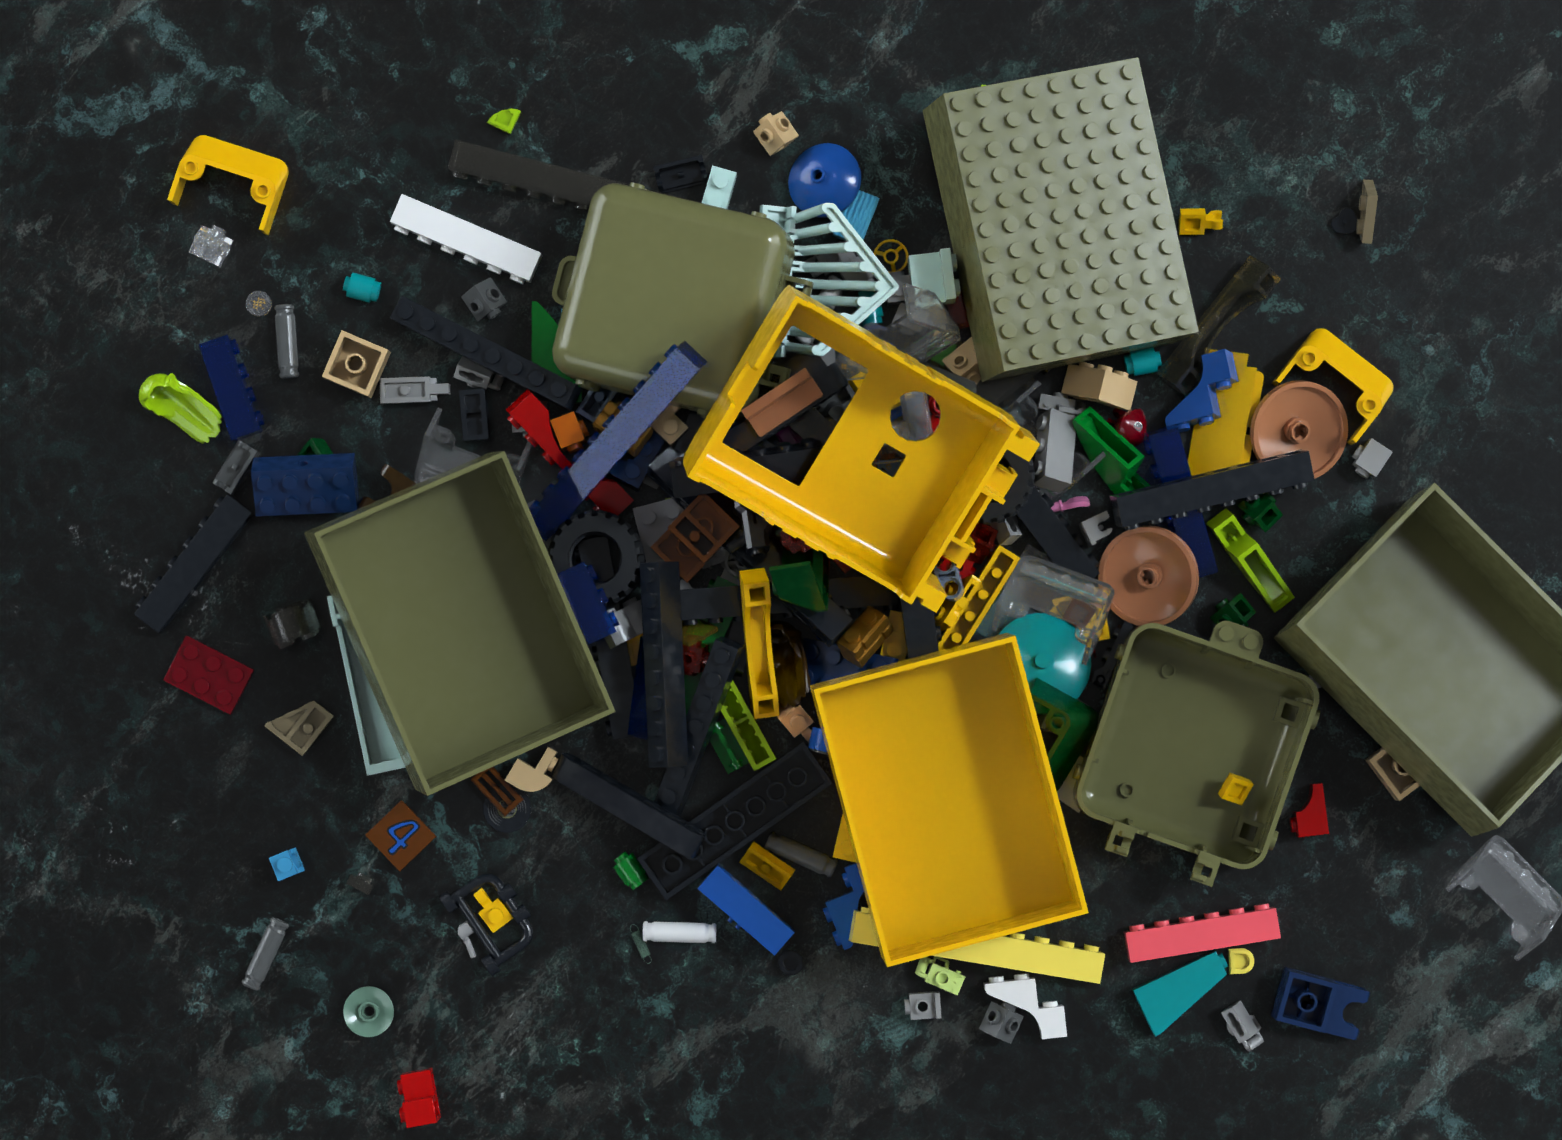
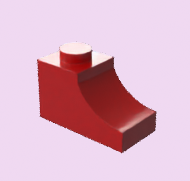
[1289,783,1329,837]

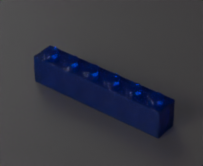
[1143,425,1218,578]

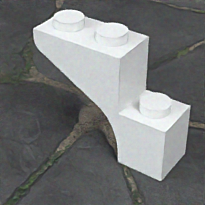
[983,973,1067,1039]

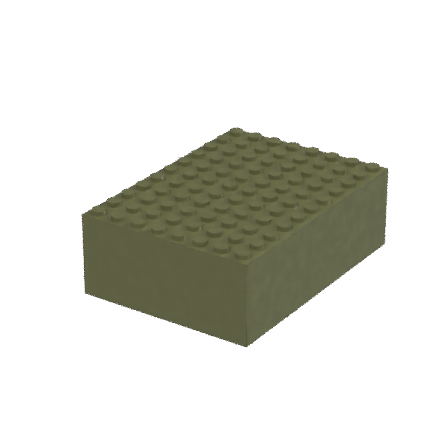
[923,57,1199,382]
[304,451,616,796]
[1274,483,1562,837]

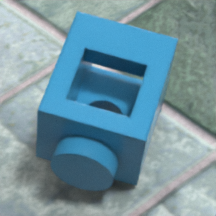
[269,847,305,881]

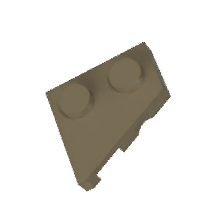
[1356,179,1378,244]
[265,701,334,756]

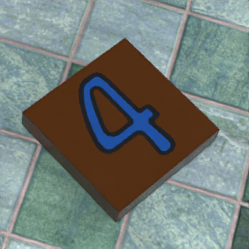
[365,800,437,871]

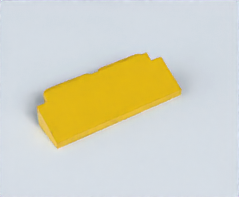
[1184,349,1264,477]

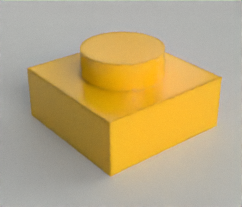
[1218,773,1254,806]

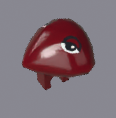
[1107,408,1147,447]

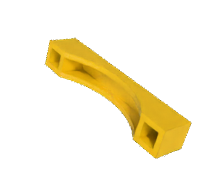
[739,568,779,719]

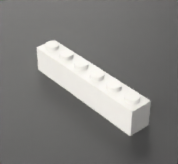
[390,194,543,285]

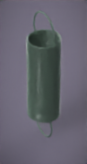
[630,924,651,964]

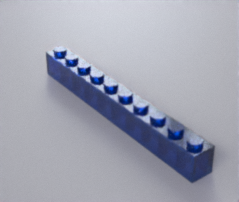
[529,341,708,542]

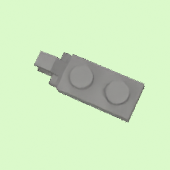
[380,376,451,404]

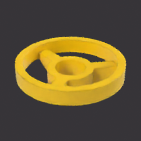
[874,239,908,273]

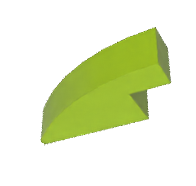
[1206,508,1295,613]

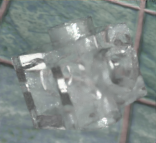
[189,225,233,267]

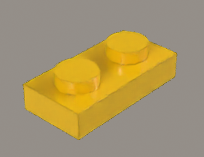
[739,841,795,891]

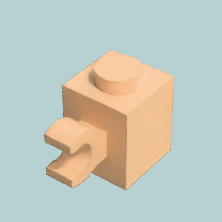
[777,704,814,743]

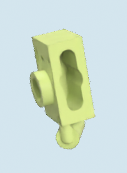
[915,956,965,995]

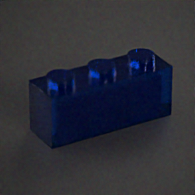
[557,562,620,645]

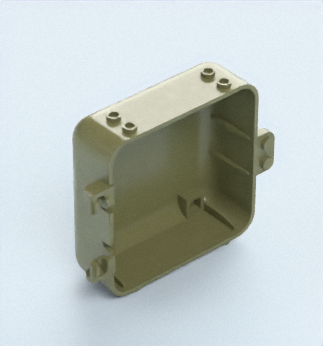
[552,182,814,419]
[1072,621,1320,887]

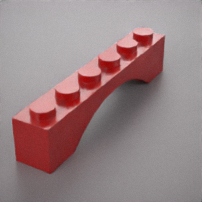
[506,389,634,515]

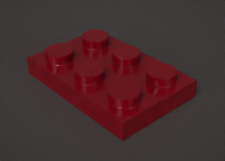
[163,635,254,715]

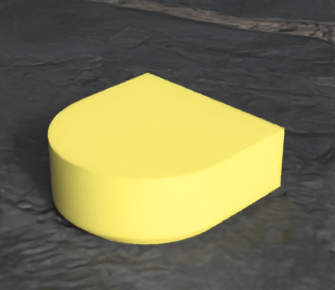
[1228,948,1254,974]

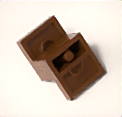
[650,494,740,583]

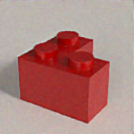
[397,1068,441,1128]

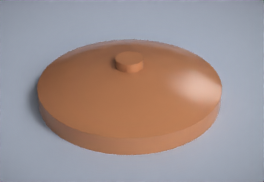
[1250,380,1348,479]
[1098,526,1199,626]

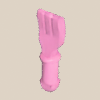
[1051,496,1090,512]

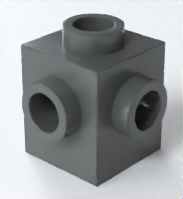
[461,277,507,322]
[979,1001,1024,1044]

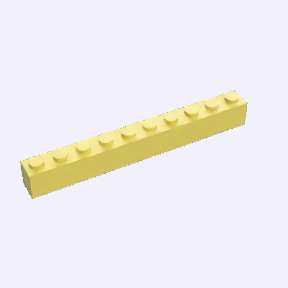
[849,907,1105,984]

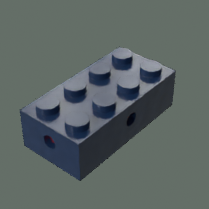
[251,453,359,516]

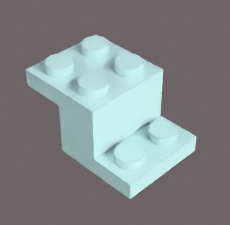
[907,248,960,310]

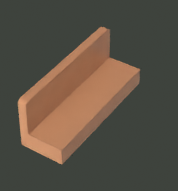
[741,368,823,437]

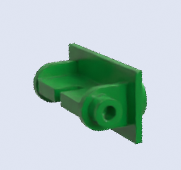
[710,718,749,774]

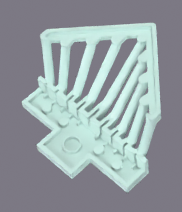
[759,203,899,359]

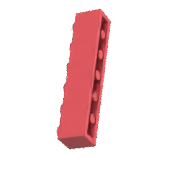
[1124,903,1281,963]

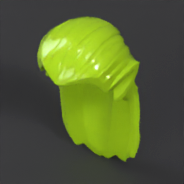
[139,373,222,444]

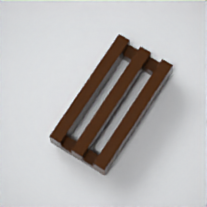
[471,766,524,817]

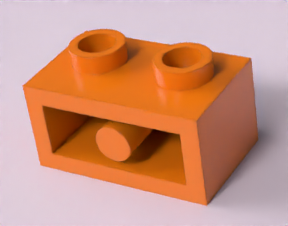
[550,411,589,454]

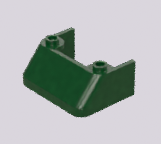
[769,525,830,613]
[1030,677,1099,791]

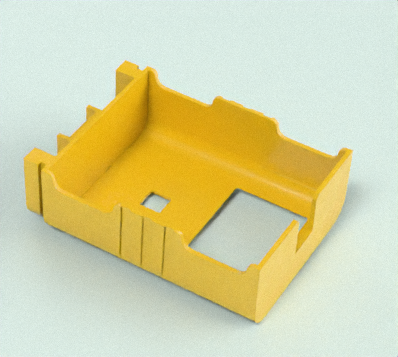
[683,285,1040,613]

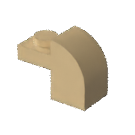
[505,747,559,792]

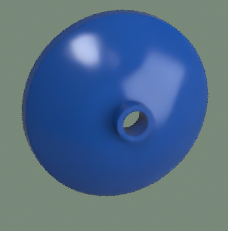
[788,143,861,218]

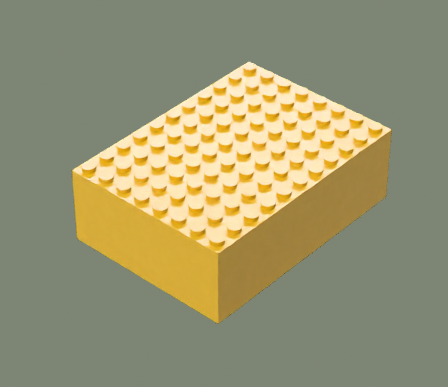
[809,633,1089,967]

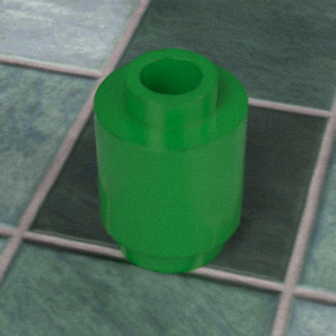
[613,851,649,890]

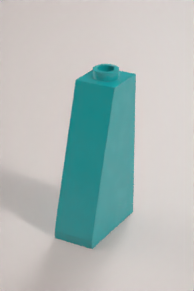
[1132,950,1228,1037]

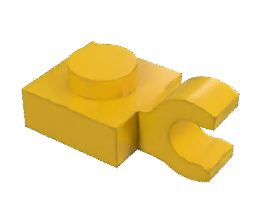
[1178,208,1223,235]
[474,888,514,933]

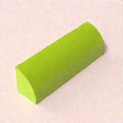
[721,680,776,771]

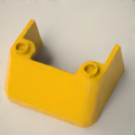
[167,135,289,235]
[1271,328,1393,445]

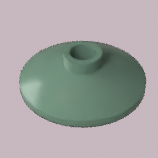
[343,986,394,1037]

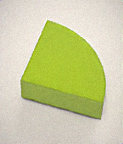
[487,108,521,135]

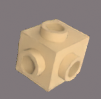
[753,111,799,156]

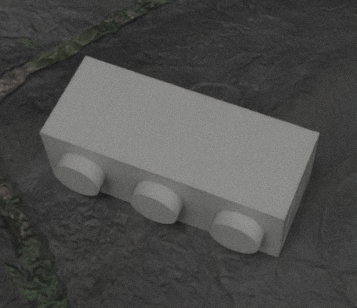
[1033,408,1077,493]

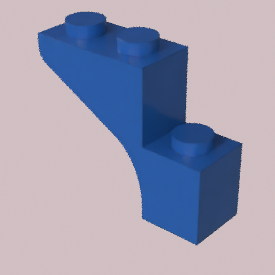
[1165,349,1239,433]
[823,863,864,950]

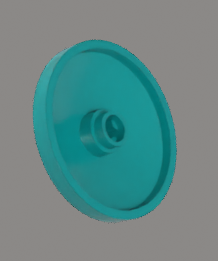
[999,613,1091,715]

